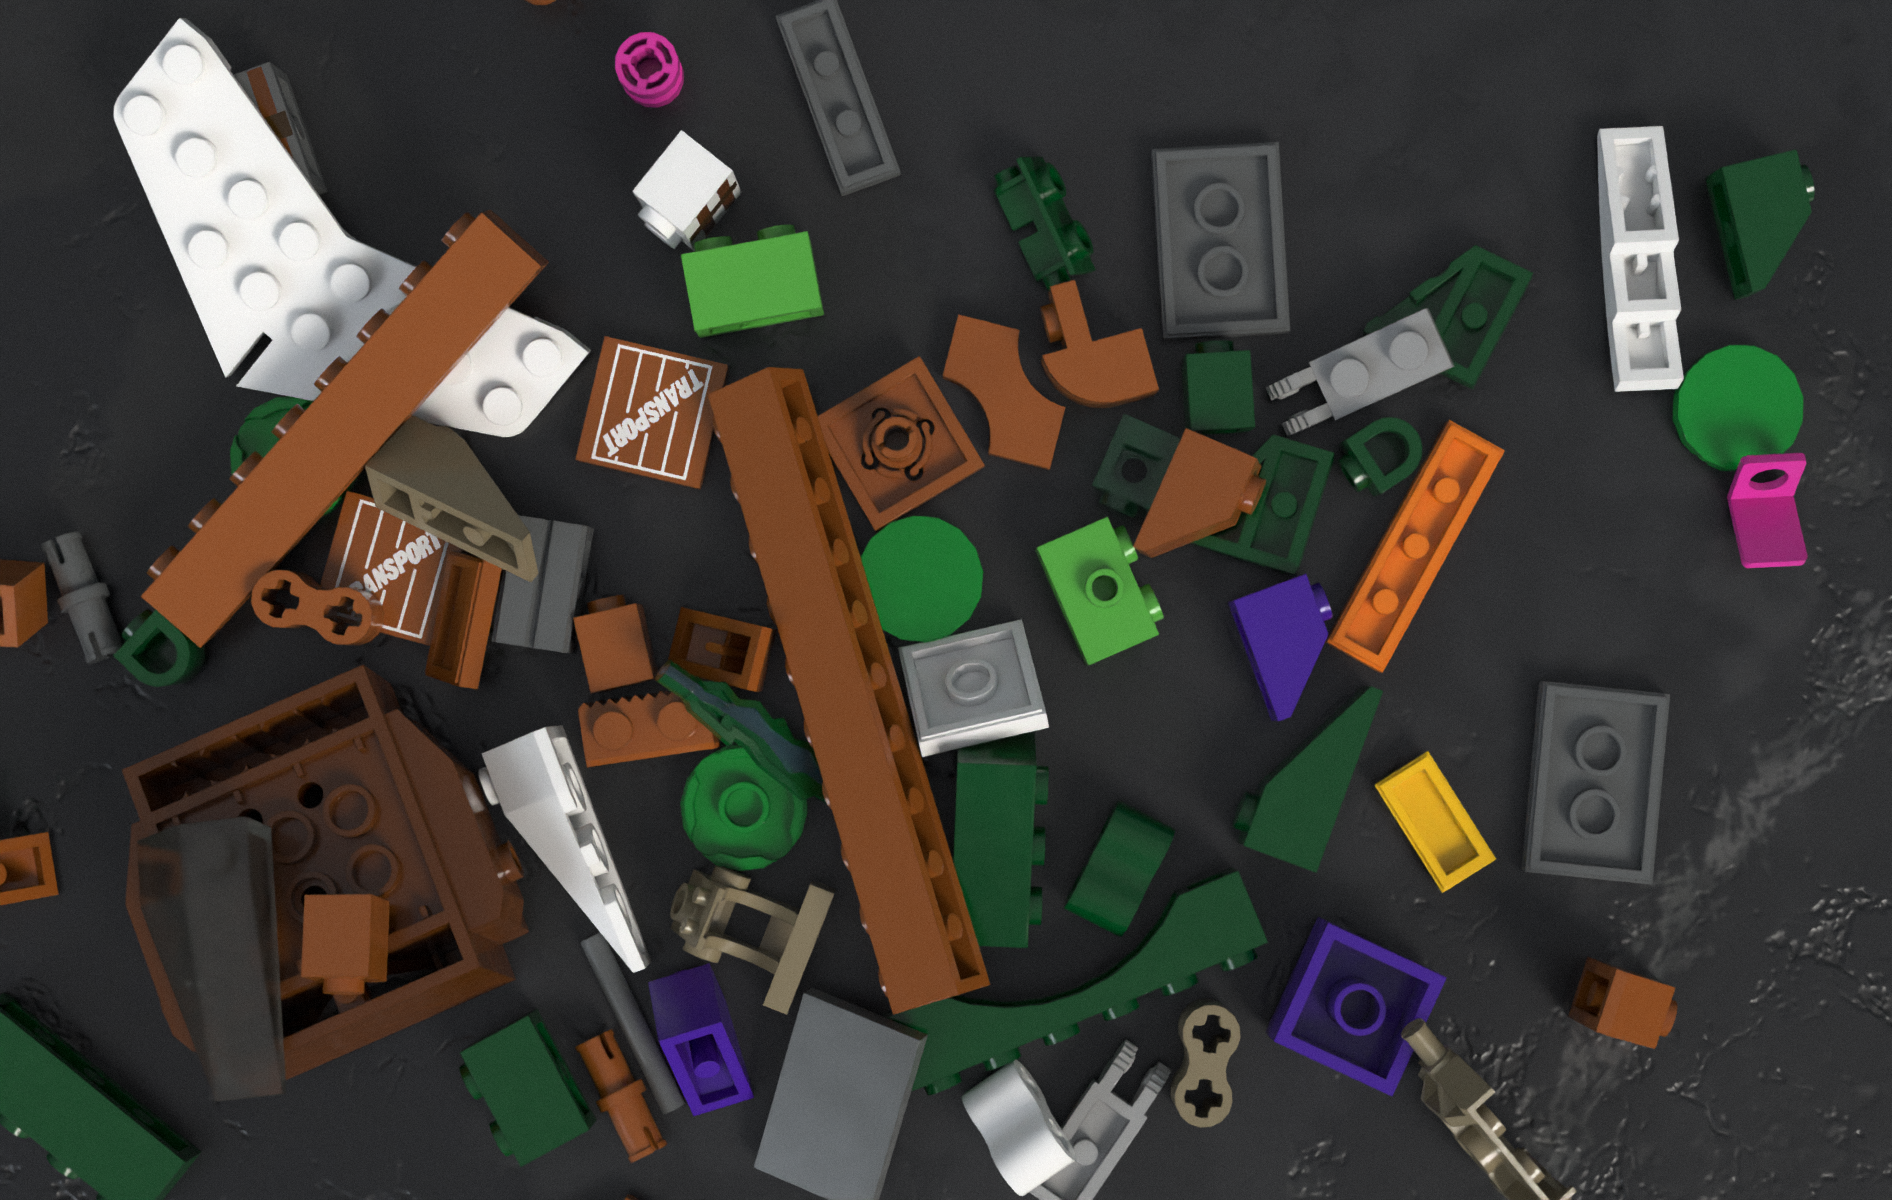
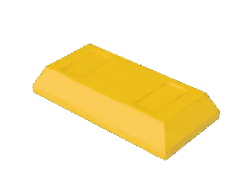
[1374,751,1496,893]

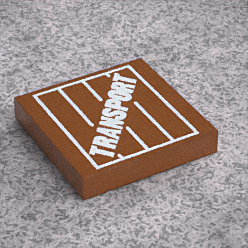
[575,336,730,490]
[320,491,466,646]

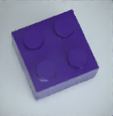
[1265,916,1447,1097]

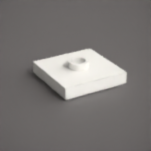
[898,619,1049,757]

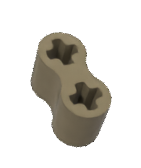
[1170,998,1241,1128]

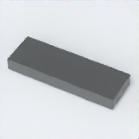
[775,0,901,196]

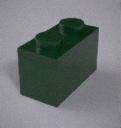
[459,1009,597,1167]

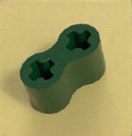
[1064,800,1175,937]

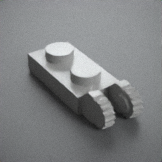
[1266,308,1455,437]
[1029,1039,1171,1200]

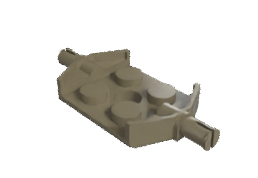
[1401,1018,1577,1200]

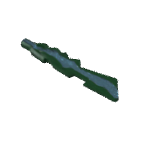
[655,660,827,804]

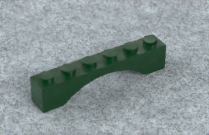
[881,867,1268,1095]

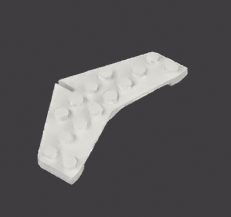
[114,18,591,437]

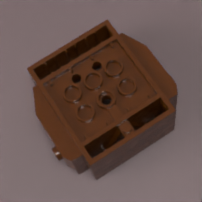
[122,665,529,1082]

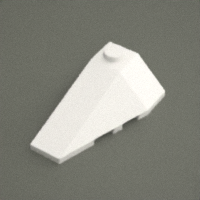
[478,725,652,973]

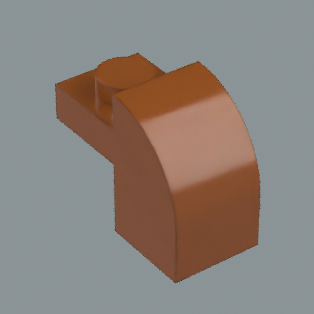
[1040,280,1159,408]

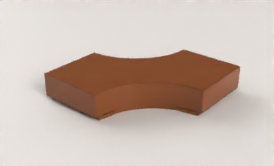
[943,314,1066,470]

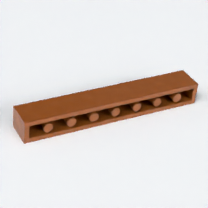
[140,209,549,648]

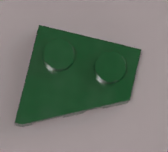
[1363,245,1533,390]
[1189,434,1335,577]

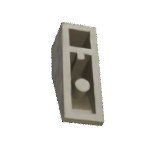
[365,415,539,582]

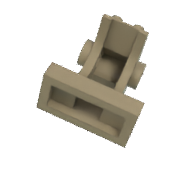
[670,865,837,1015]

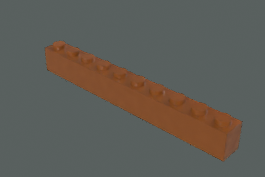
[707,367,991,1015]

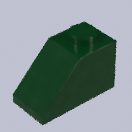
[1705,149,1815,300]

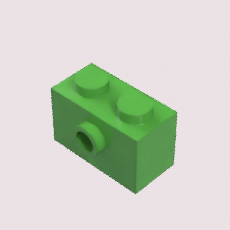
[681,225,824,338]
[1035,517,1164,666]

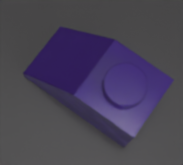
[1227,574,1332,722]
[648,963,754,1116]

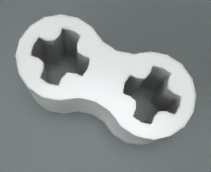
[961,1060,1076,1196]

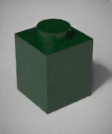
[1181,340,1255,435]

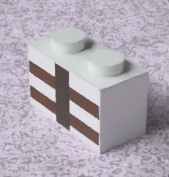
[632,130,742,251]

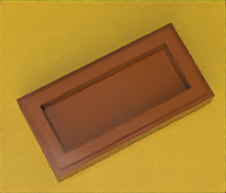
[425,550,502,689]

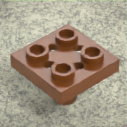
[818,356,985,532]

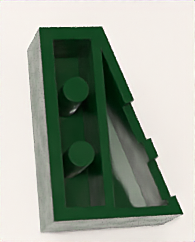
[953,731,1049,948]

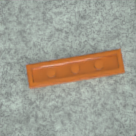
[1325,420,1505,673]

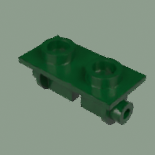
[994,157,1096,291]

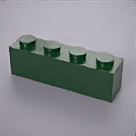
[0,992,201,1200]

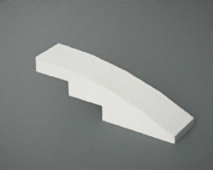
[1597,126,1684,392]

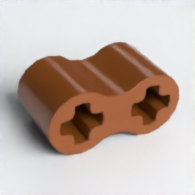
[251,570,385,645]

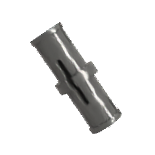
[40,531,124,664]

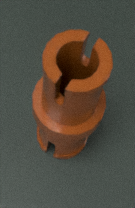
[575,1029,668,1163]

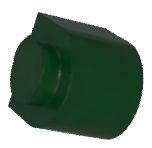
[1337,417,1422,497]
[113,609,205,687]

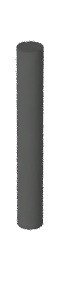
[579,932,686,1115]

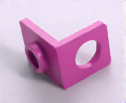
[1727,453,1808,568]

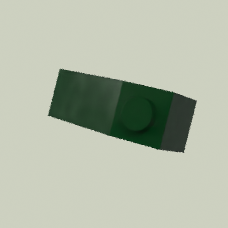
[1233,686,1383,873]

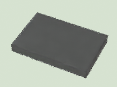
[1151,142,1290,341]
[1521,681,1670,885]
[754,987,928,1200]

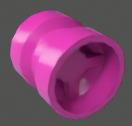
[615,32,684,108]

